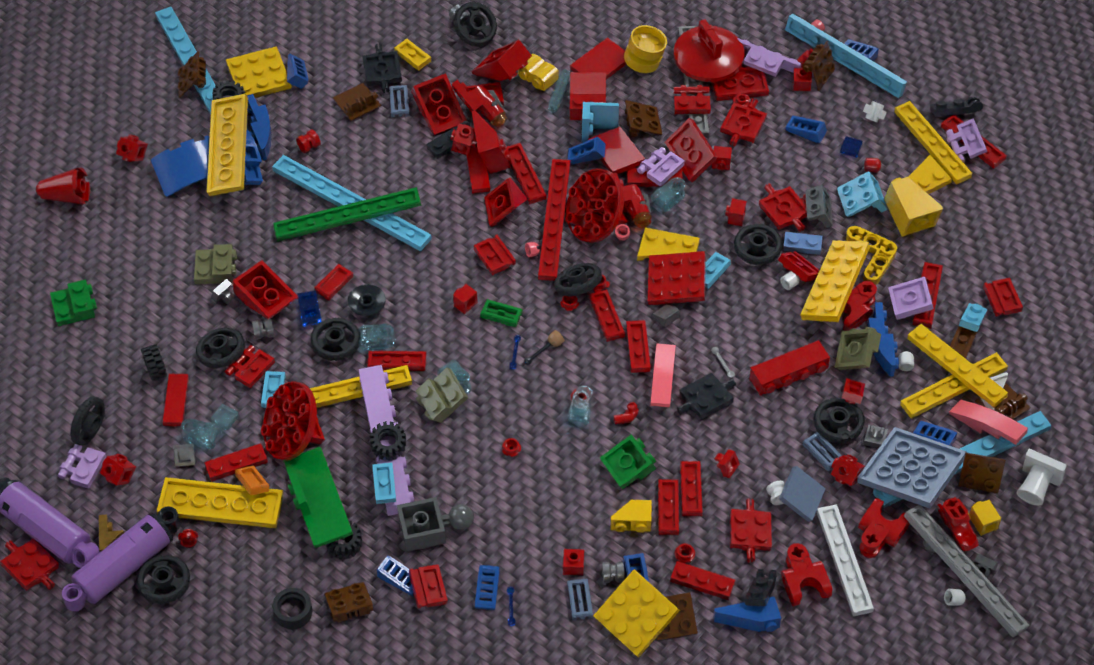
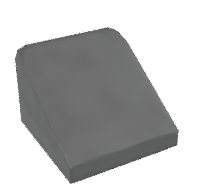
[652,304,679,327]

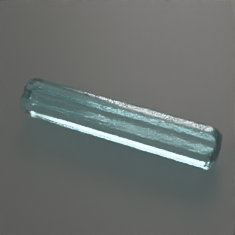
[548,69,570,113]

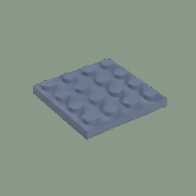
[857,427,967,508]

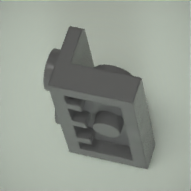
[805,185,833,228]

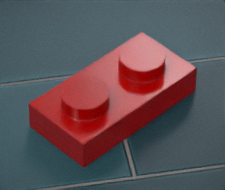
[842,378,865,404]

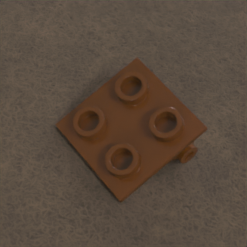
[803,41,835,91]
[178,51,206,98]
[333,83,382,121]
[625,100,662,137]
[975,383,1031,420]
[958,452,1006,493]
[324,582,374,623]
[657,592,698,640]

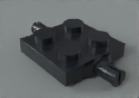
[362,43,402,93]
[676,373,736,420]

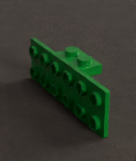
[284,447,353,548]

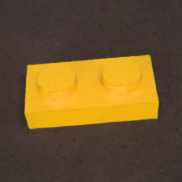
[394,39,431,71]

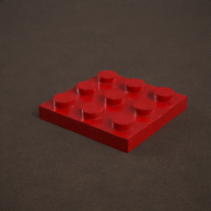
[648,251,706,305]

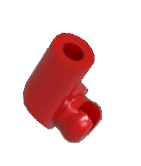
[613,402,639,425]

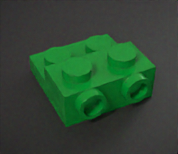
[50,279,97,326]
[600,434,657,490]

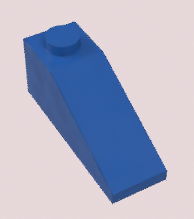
[713,596,781,632]

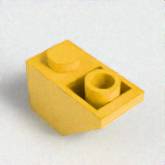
[610,500,652,533]

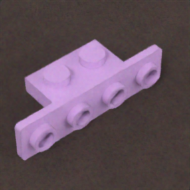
[737,38,801,77]

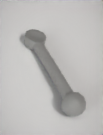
[711,347,735,380]

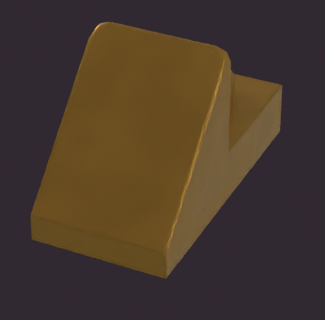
[99,514,124,552]

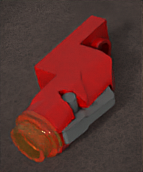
[452,79,508,128]
[614,173,652,228]

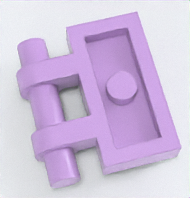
[946,118,988,162]
[637,147,685,187]
[58,444,106,489]

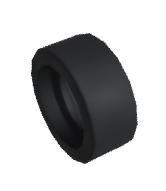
[272,588,313,629]

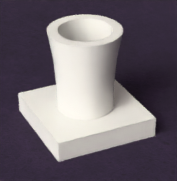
[1017,449,1067,506]

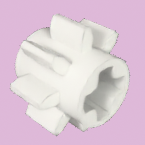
[863,101,887,123]

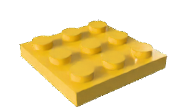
[226,46,292,98]
[593,569,680,657]

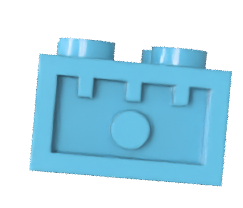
[582,102,619,142]
[837,171,888,217]

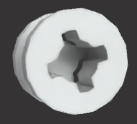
[766,480,785,505]

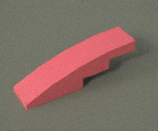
[650,344,676,407]
[949,400,1028,445]

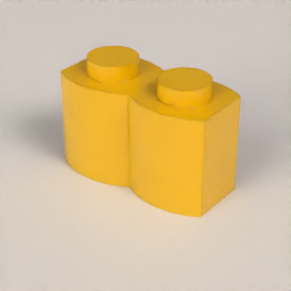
[518,54,559,91]

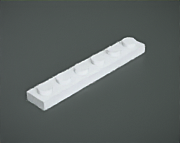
[817,504,874,616]

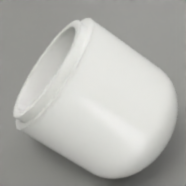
[780,271,800,290]
[898,351,914,371]
[944,589,966,606]

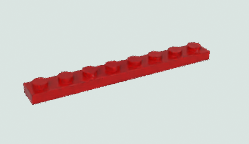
[538,159,570,281]

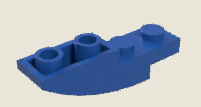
[247,94,272,161]
[244,129,263,185]
[867,302,899,376]

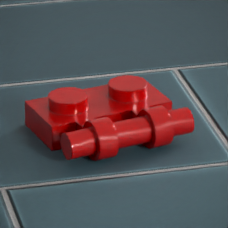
[673,85,711,114]
[225,345,275,388]

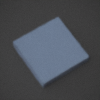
[779,466,826,522]

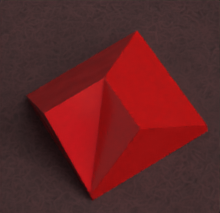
[484,178,527,227]

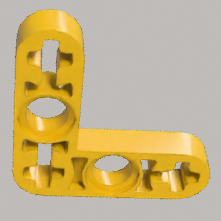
[846,226,897,285]

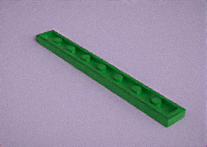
[273,187,422,242]

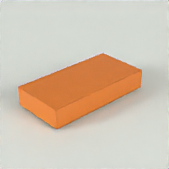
[235,466,269,495]

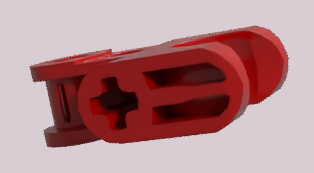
[843,281,877,331]
[936,497,979,551]
[858,498,910,558]
[781,543,832,606]

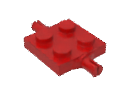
[720,98,767,146]
[759,183,807,232]
[730,499,772,562]
[0,538,59,591]

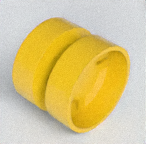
[624,25,667,73]

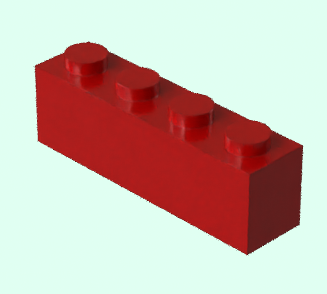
[749,340,830,396]

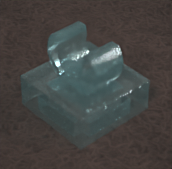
[211,404,239,431]

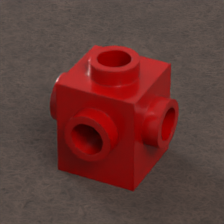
[450,124,476,156]
[116,134,148,162]
[100,454,136,486]
[830,454,865,486]

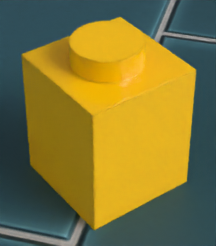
[969,500,1001,536]

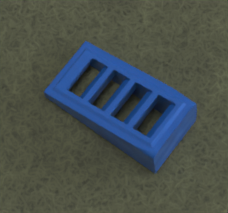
[844,39,879,62]
[287,54,309,89]
[785,115,827,143]
[568,137,606,165]
[913,421,957,446]
[622,553,650,583]
[377,556,414,596]
[475,565,500,610]

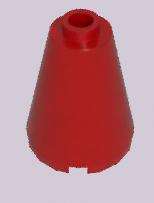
[36,167,90,204]

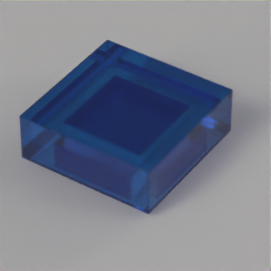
[840,136,863,158]

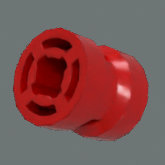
[296,129,321,153]

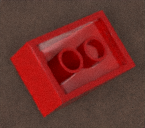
[471,40,532,81]
[570,72,606,120]
[411,73,466,135]
[472,110,512,174]
[232,260,298,320]

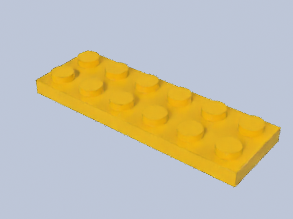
[207,94,248,196]
[800,240,870,322]
[156,477,284,528]

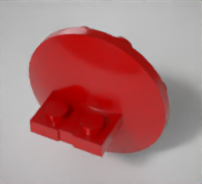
[674,19,744,83]
[565,168,628,243]
[261,381,325,460]

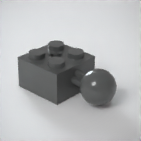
[397,497,474,552]

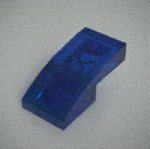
[297,290,322,327]

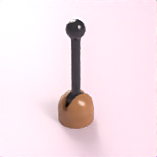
[524,330,565,365]

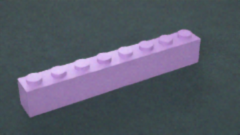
[359,365,414,516]

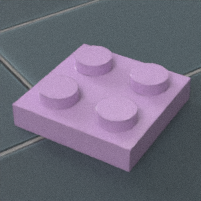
[888,277,934,320]

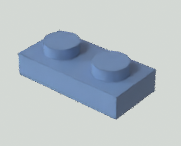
[783,232,822,255]

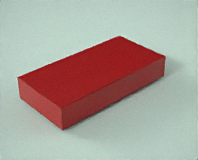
[314,264,353,300]

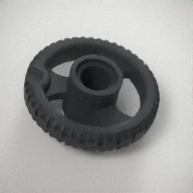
[453,2,497,47]
[734,224,782,265]
[554,263,602,296]
[311,317,361,361]
[196,327,245,368]
[70,396,105,446]
[813,398,865,443]
[137,555,191,604]

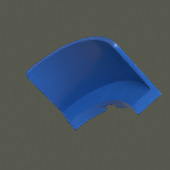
[151,135,210,197]

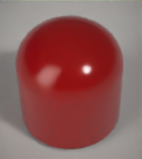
[864,158,881,173]

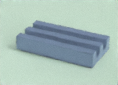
[389,85,409,117]
[803,432,842,472]
[567,579,593,620]

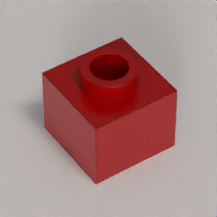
[793,68,812,91]
[712,146,732,170]
[725,198,747,226]
[453,284,478,314]
[563,549,584,576]

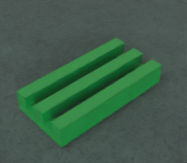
[480,299,523,327]

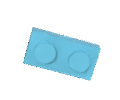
[705,252,731,289]
[959,303,987,332]
[261,371,286,408]
[372,463,396,504]

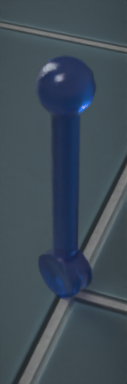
[509,335,521,370]
[507,586,516,626]

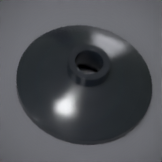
[348,284,386,316]

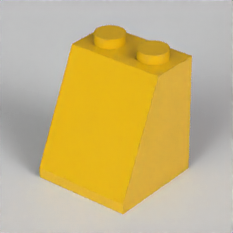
[884,177,943,237]

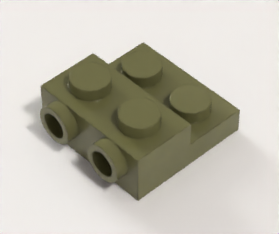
[194,244,237,284]
[835,327,881,370]
[416,368,468,423]

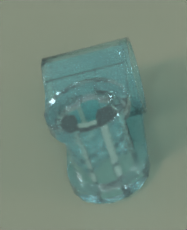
[651,177,685,212]
[359,324,396,350]
[437,359,471,395]
[568,385,593,425]
[181,418,221,449]

